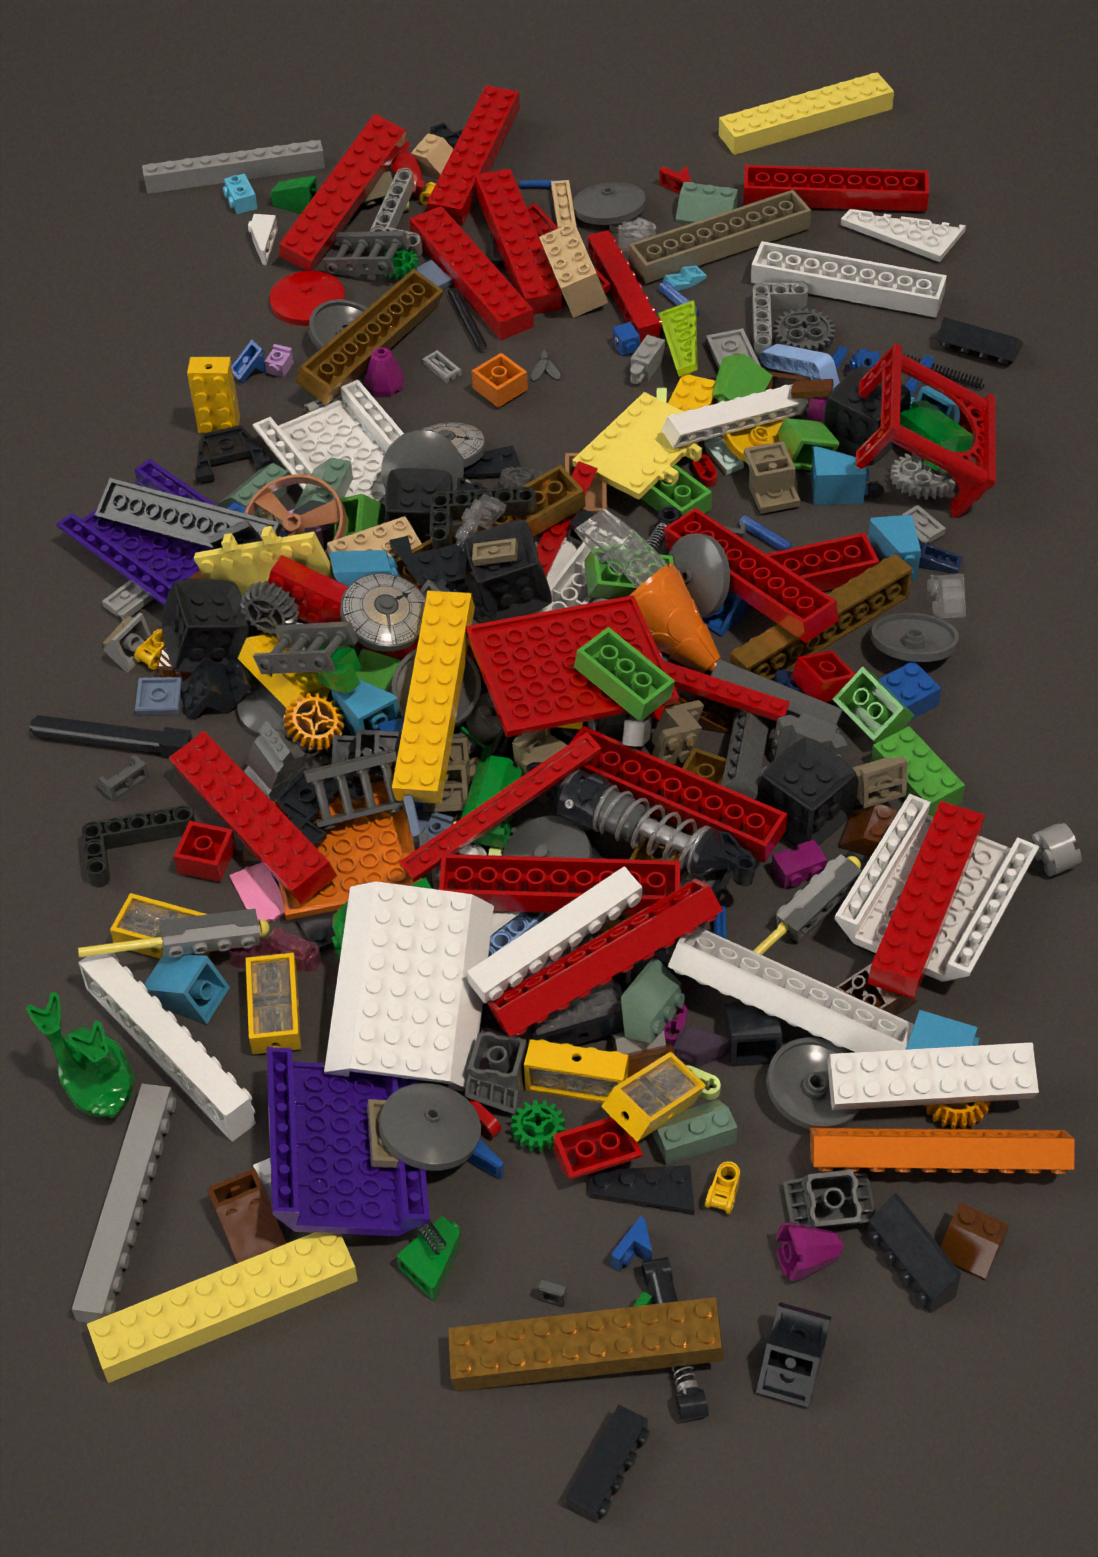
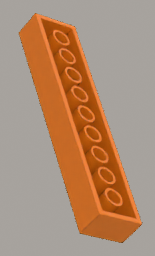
[810,1128,1075,1174]

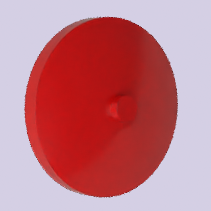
[270,271,346,326]

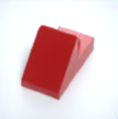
[659,166,691,194]

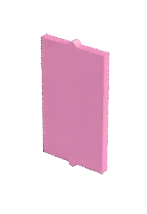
[229,863,285,922]

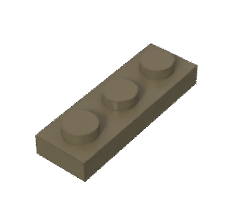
[367,1099,398,1168]

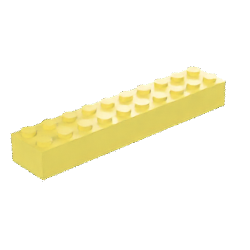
[719,72,894,155]
[87,1232,358,1383]

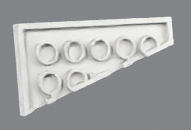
[841,209,966,262]

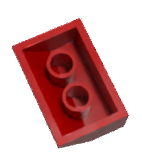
[553,1117,643,1180]

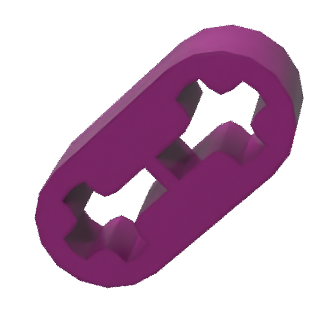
[663,1004,687,1046]

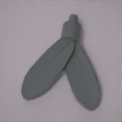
[531,350,561,382]

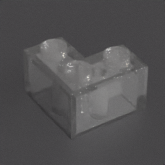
[927,573,966,619]

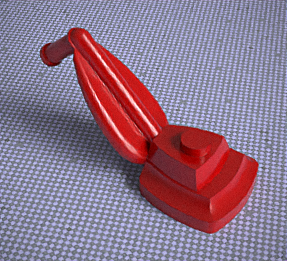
[390,139,425,198]

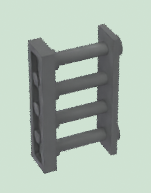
[322,231,410,275]
[253,621,358,674]
[303,749,405,829]

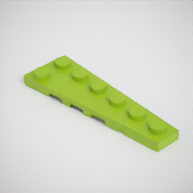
[658,300,698,377]

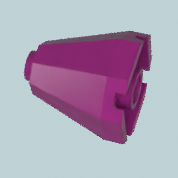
[364,348,404,398]
[776,1222,843,1281]

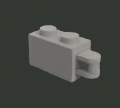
[630,335,665,384]

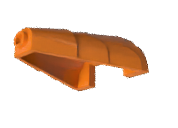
[630,563,721,674]

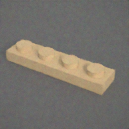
[551,180,576,228]

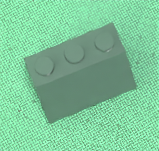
[676,182,738,224]
[293,457,353,515]
[219,463,291,517]
[621,958,685,1044]
[652,1100,738,1165]

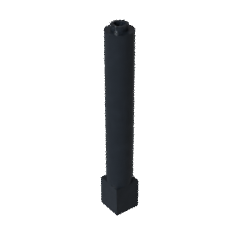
[30,715,193,759]

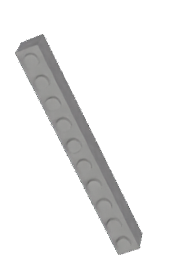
[142,140,325,194]
[72,1084,176,1323]

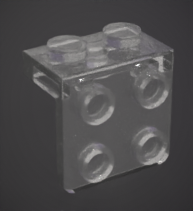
[619,222,656,252]
[456,494,507,547]

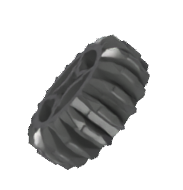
[240,581,300,636]

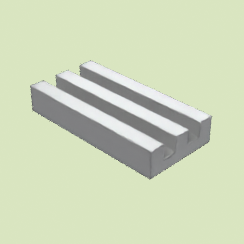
[422,350,462,384]

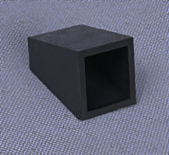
[724,1002,782,1067]

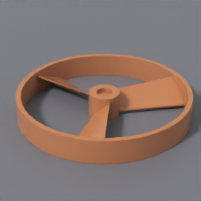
[244,474,347,558]

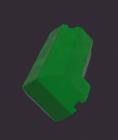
[900,401,973,474]
[461,756,522,848]

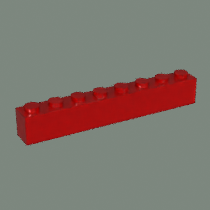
[588,230,662,342]

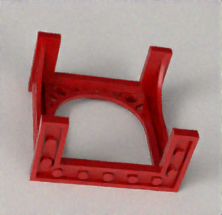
[855,343,996,518]

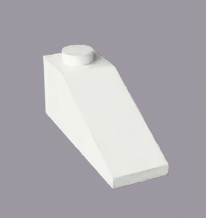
[248,214,278,265]

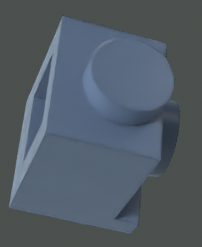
[422,811,454,841]

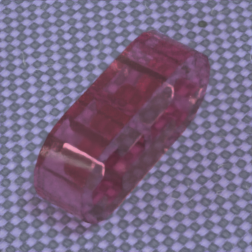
[267,928,312,960]

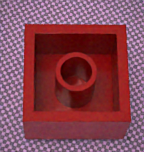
[791,650,855,702]
[173,821,236,882]

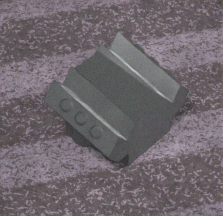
[768,712,847,763]
[243,721,306,801]
[465,1027,529,1115]
[783,1170,876,1229]

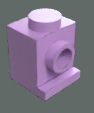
[264,344,294,378]

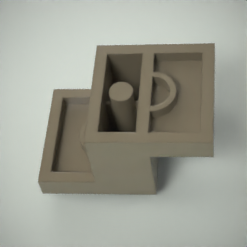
[744,441,800,514]
[651,700,704,764]
[513,728,567,804]
[423,737,471,812]
[853,756,907,808]

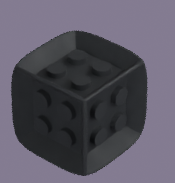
[823,366,911,464]
[384,468,453,543]
[465,520,552,620]
[162,579,249,673]
[757,738,858,846]

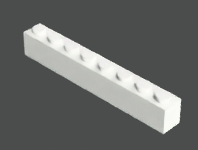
[661,385,808,448]
[467,866,642,1003]

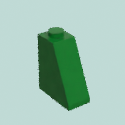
[270,176,318,214]
[396,1215,462,1301]

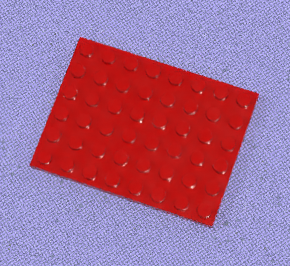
[466,595,679,737]

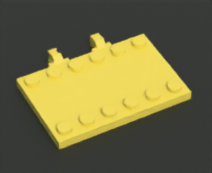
[572,392,702,500]
[194,526,337,597]

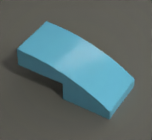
[663,265,707,291]

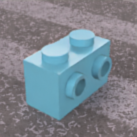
[223,173,258,214]

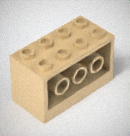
[539,222,608,318]
[327,516,422,565]

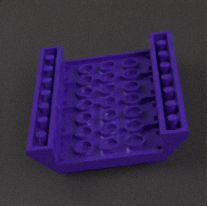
[56,459,217,606]
[266,1047,430,1236]

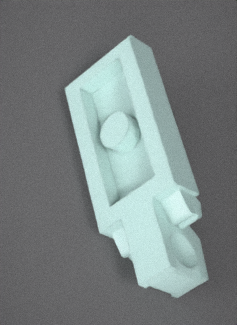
[703,436,744,475]

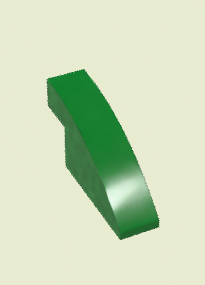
[305,646,361,694]

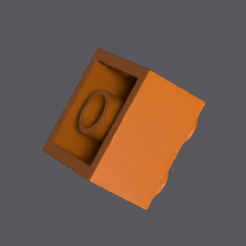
[472,353,528,408]

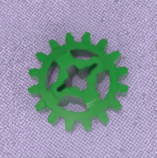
[380,250,419,279]
[511,1099,566,1153]

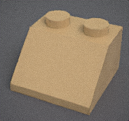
[411,133,453,179]

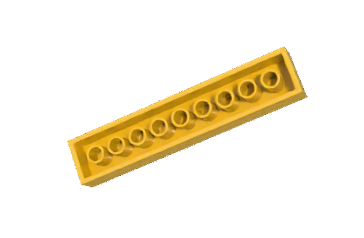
[392,591,475,804]

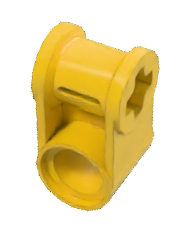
[134,629,168,670]
[705,1161,740,1215]

